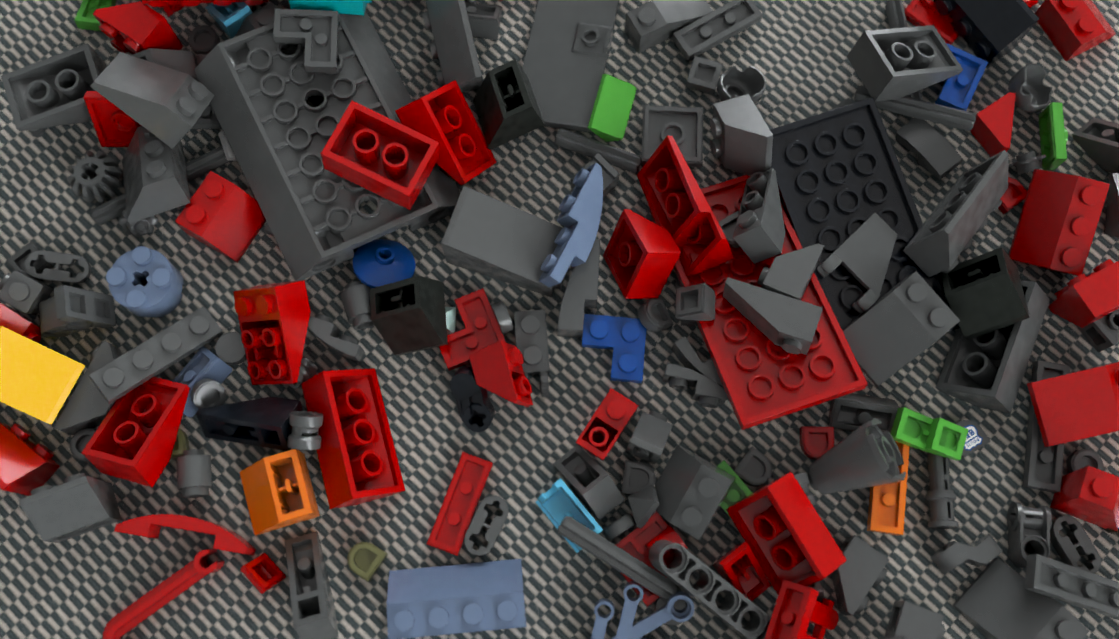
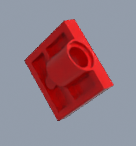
[616,512,688,607]

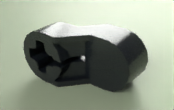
[450,366,495,432]

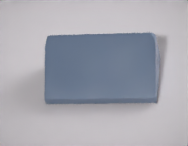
[173,346,232,418]

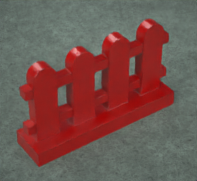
[764,580,839,639]

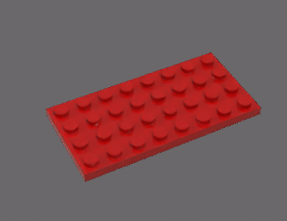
[650,175,868,430]

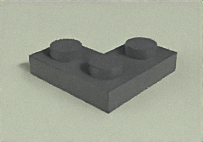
[273,8,339,73]

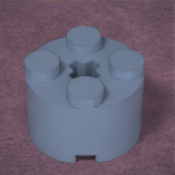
[106,246,184,318]

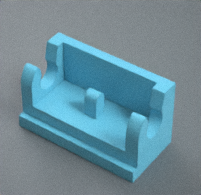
[535,478,603,553]

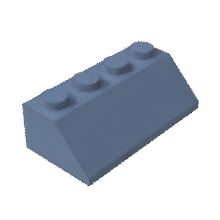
[386,559,527,639]

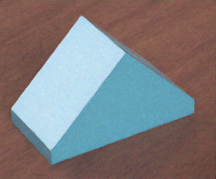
[205,2,252,39]

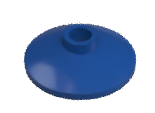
[352,239,416,288]

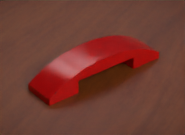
[114,514,256,556]

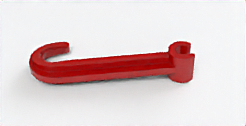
[103,549,225,639]

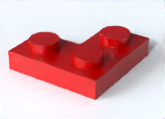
[439,288,506,371]

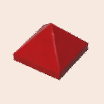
[240,553,286,594]

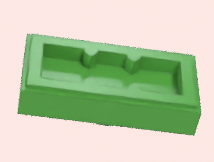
[1038,102,1068,171]

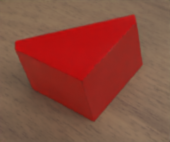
[970,92,1016,157]
[713,542,771,601]

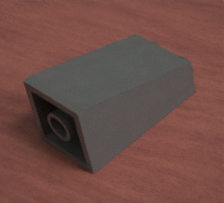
[441,186,565,297]

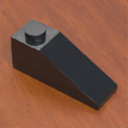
[196,397,303,451]

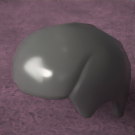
[1008,63,1053,112]
[717,66,767,105]

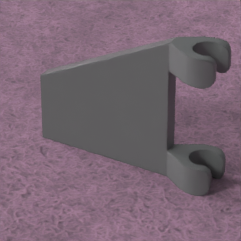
[816,212,898,314]

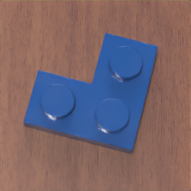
[935,43,988,111]
[582,314,646,383]

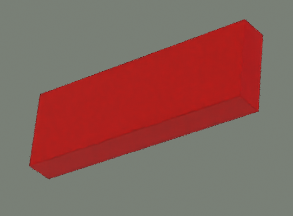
[427,452,493,556]

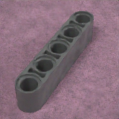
[649,540,771,639]

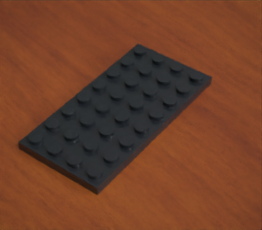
[770,97,960,333]

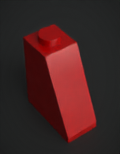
[1050,465,1119,531]

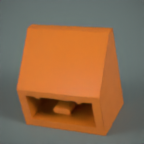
[239,449,320,536]

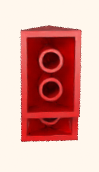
[637,135,734,276]

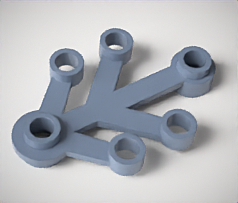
[590,581,694,639]

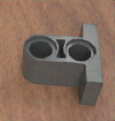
[38,285,116,338]

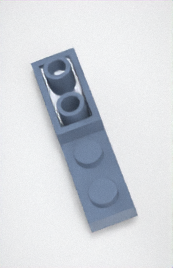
[539,163,603,287]

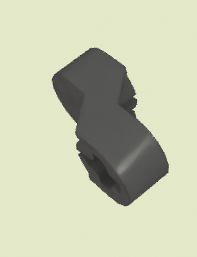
[930,534,1002,574]

